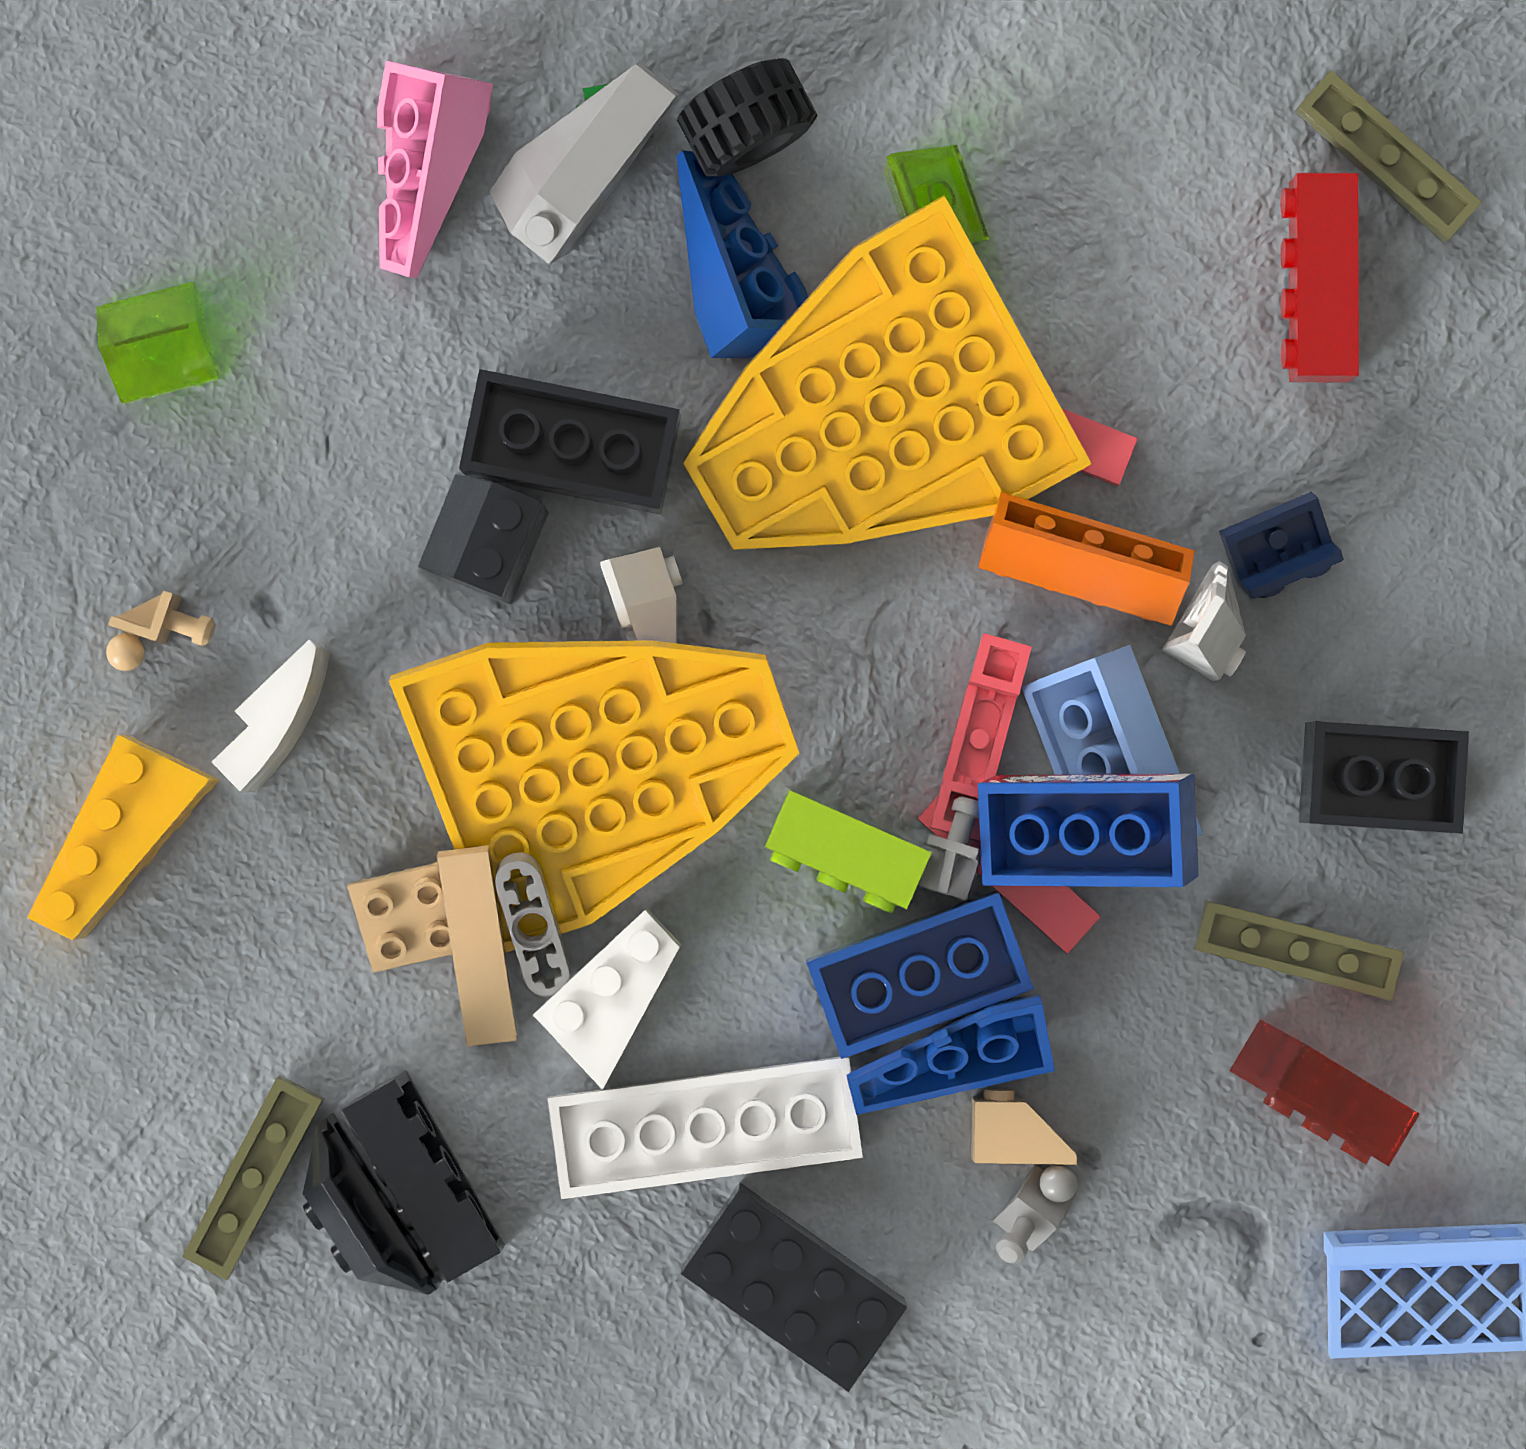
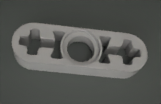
[495,853,570,996]

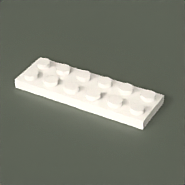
[548,1057,863,1199]

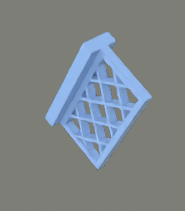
[1323,1223,1526,1359]

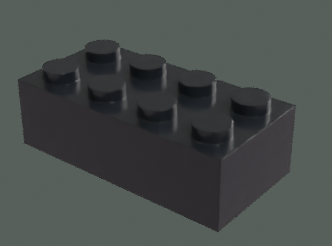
[459,369,681,515]
[681,1182,907,1392]

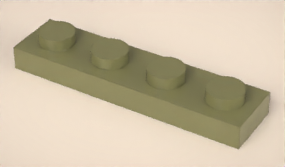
[1294,70,1482,243]
[1193,900,1404,1001]
[182,1075,325,1281]

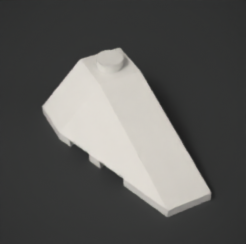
[600,547,683,643]
[1161,561,1246,681]

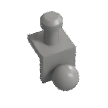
[918,796,981,901]
[993,1164,1078,1263]

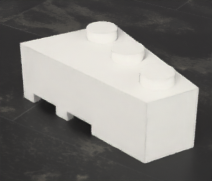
[533,908,681,1090]

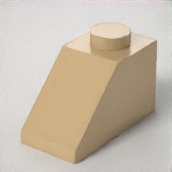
[971,1088,1077,1165]

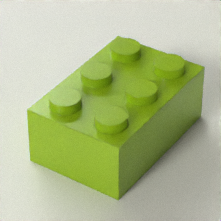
[765,790,932,914]

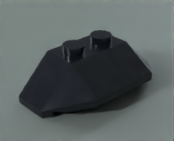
[302,1113,442,1295]

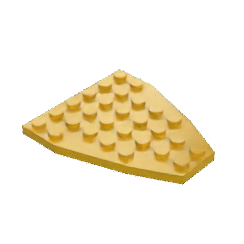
[683,195,1092,550]
[389,640,799,953]

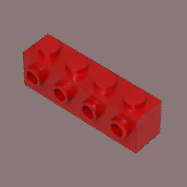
[1280,173,1359,383]

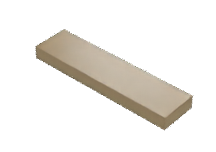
[437,845,518,1047]

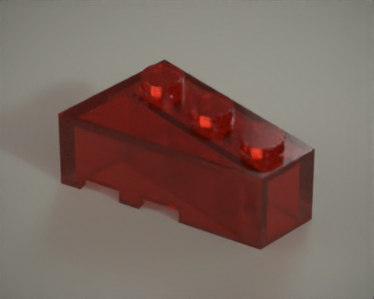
[1229,1019,1420,1166]

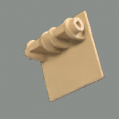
[347,862,452,973]

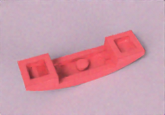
[930,633,1032,841]

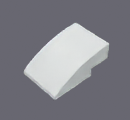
[212,639,330,792]

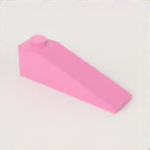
[377,61,493,278]

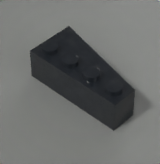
[341,1070,505,1283]

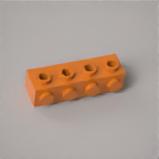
[978,492,1195,626]

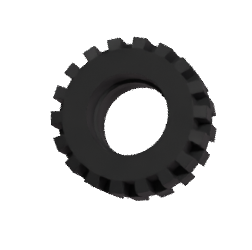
[677,58,818,177]

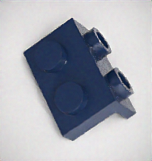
[1219,492,1344,599]

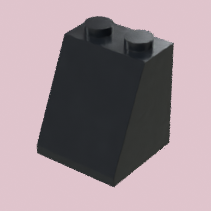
[418,474,549,605]

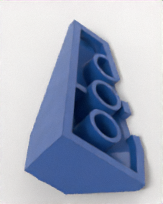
[676,150,808,358]
[846,994,1055,1115]

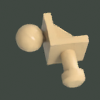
[106,590,216,671]

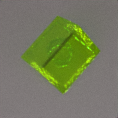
[883,145,989,246]
[96,281,220,404]

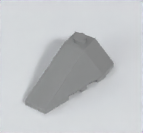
[490,62,679,265]

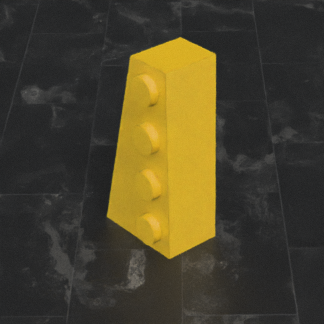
[27,734,220,940]

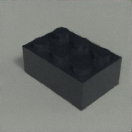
[1299,721,1469,834]

